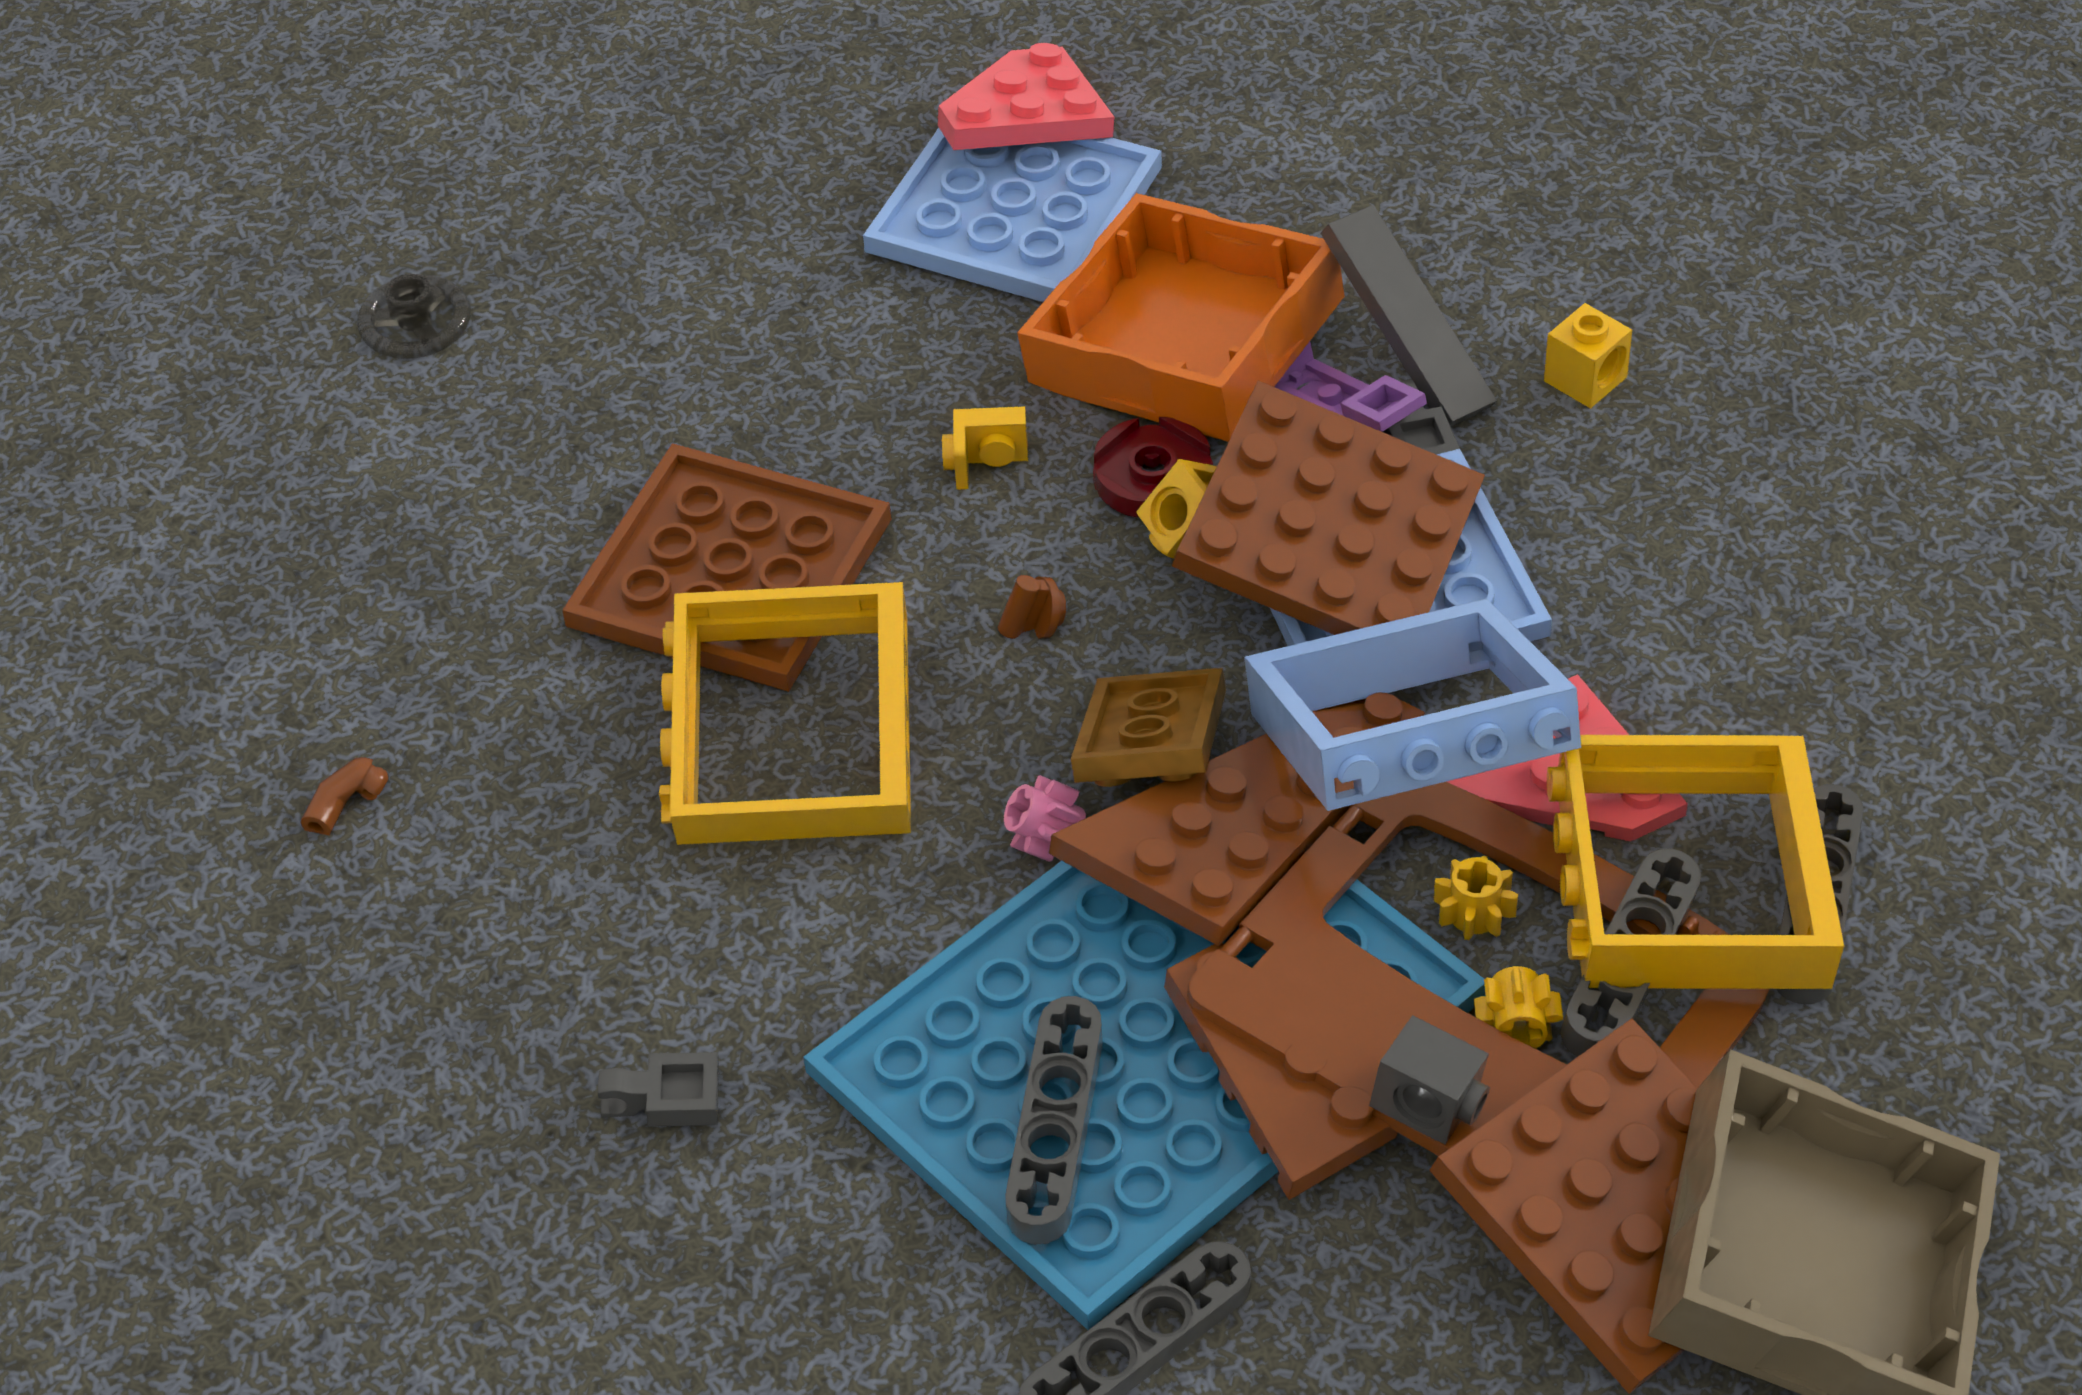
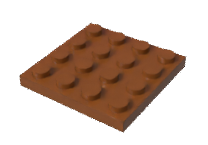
[1172,381,1485,635]
[562,443,892,692]
[1429,1018,1698,1394]

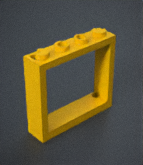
[659,582,911,845]
[1547,735,1844,989]

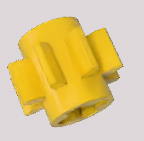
[1434,856,1518,940]
[1474,966,1563,1049]

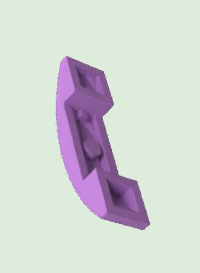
[1275,342,1427,432]

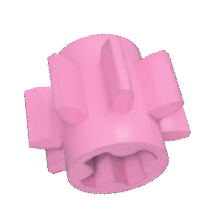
[1004,775,1086,862]

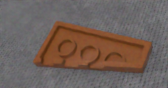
[1164,943,1397,1200]

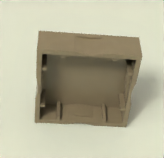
[1648,1049,2000,1395]

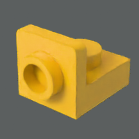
[942,406,1028,490]

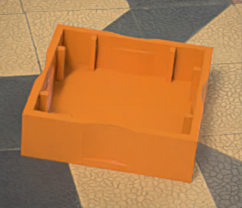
[1017,193,1345,442]

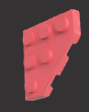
[938,43,1115,150]
[1446,674,1688,842]

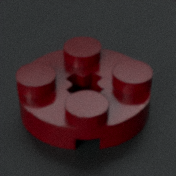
[1093,417,1213,518]

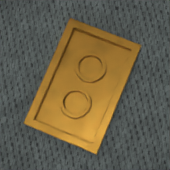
[1071,667,1226,787]

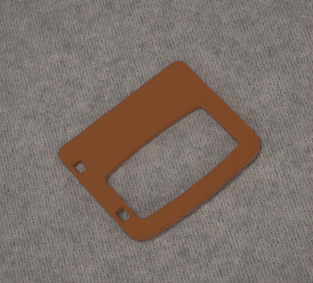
[1187,782,1769,1156]

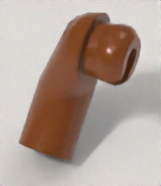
[300,757,389,835]

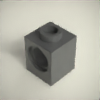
[1369,1015,1490,1145]

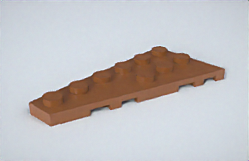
[1049,692,1426,946]

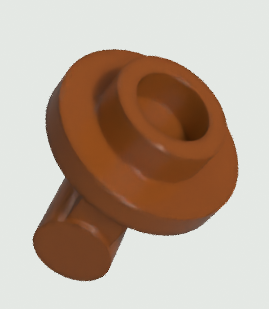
[997,575,1066,639]

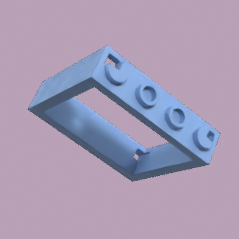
[1244,598,1581,811]

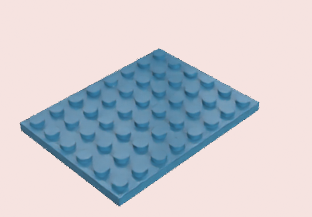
[803,861,1486,1330]

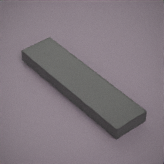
[1320,204,1497,427]

